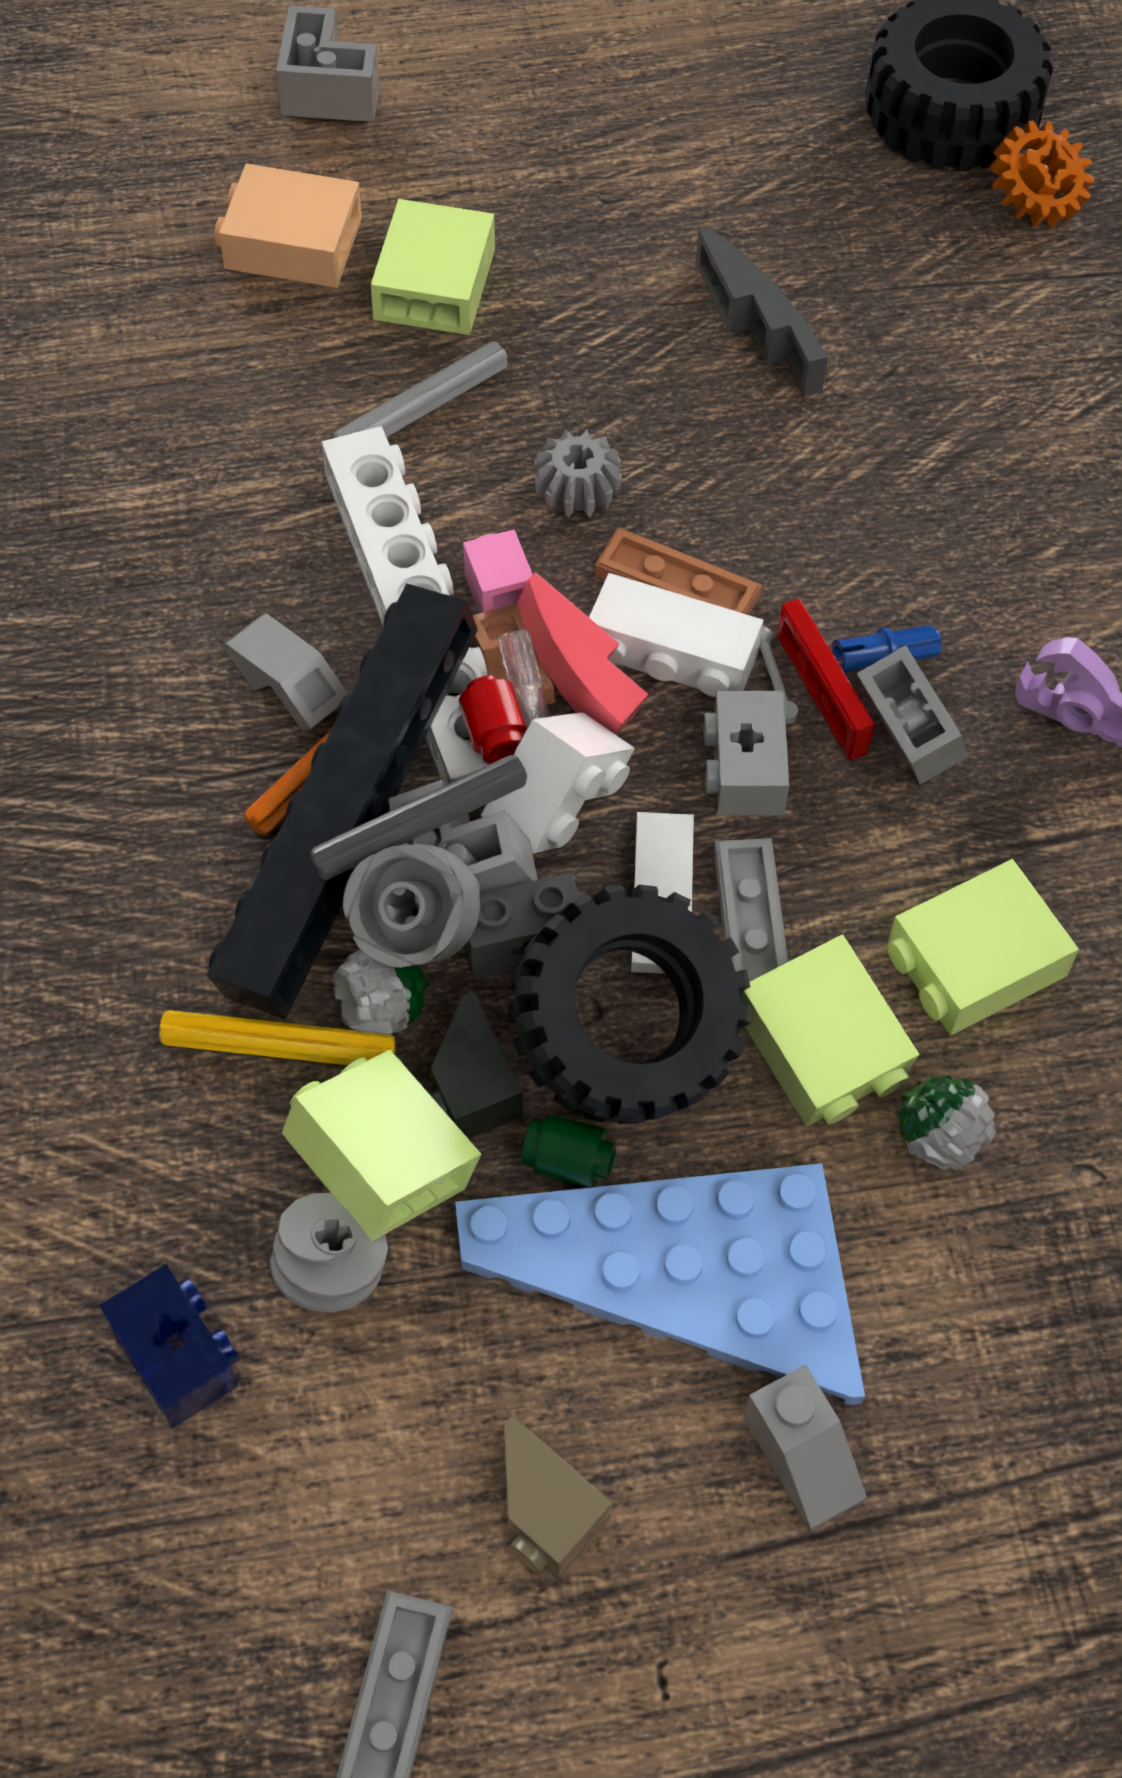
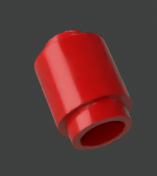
[458,675,527,764]

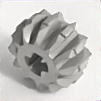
[534,429,622,519]

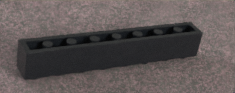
[207,583,478,1020]

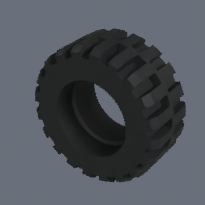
[865,0,1053,171]
[508,884,752,1125]

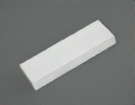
[631,812,694,974]

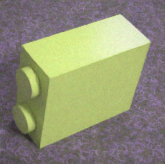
[371,199,495,335]
[887,859,1079,1036]
[741,934,919,1127]
[282,1049,481,1241]

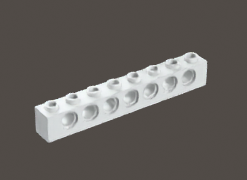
[321,426,490,785]

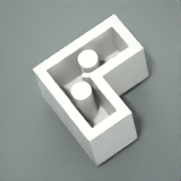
[481,712,635,854]

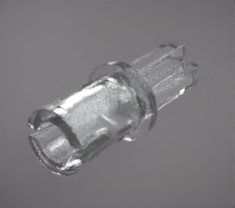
[498,629,550,729]

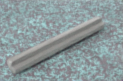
[334,341,508,438]

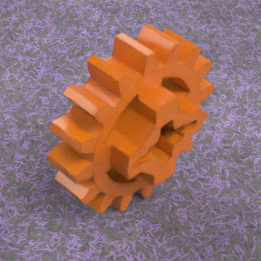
[989,120,1094,227]

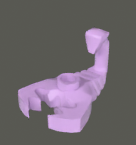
[1015,637,1122,748]

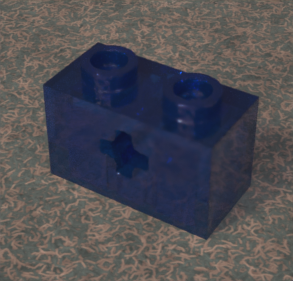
[99,1264,240,1429]

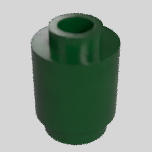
[522,1115,617,1188]

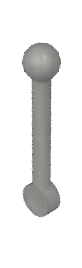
[760,626,798,724]

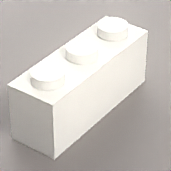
[589,573,764,697]

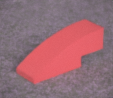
[517,572,648,735]

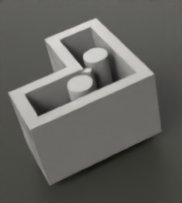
[276,5,380,122]
[389,780,538,911]

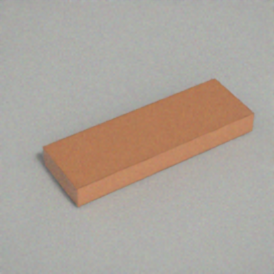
[594,527,762,615]

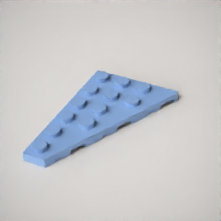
[455,1163,865,1405]

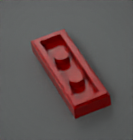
[777,598,875,761]

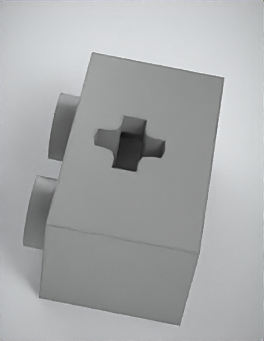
[857,645,968,785]
[703,691,789,815]

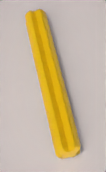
[159,1010,396,1065]

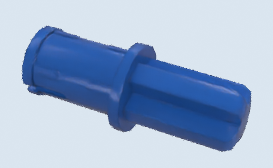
[832,625,941,674]

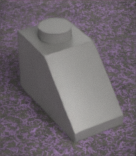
[743,1365,867,1532]

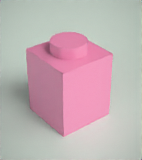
[463,529,533,614]

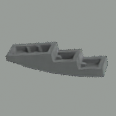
[695,226,828,396]

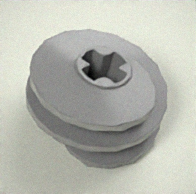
[270,1193,388,1313]

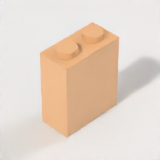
[214,163,362,288]

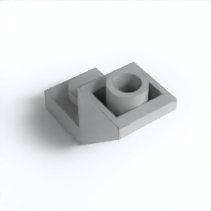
[222,613,349,731]

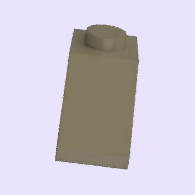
[504,1415,612,1579]

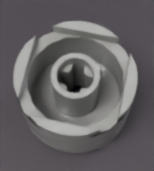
[343,844,481,968]

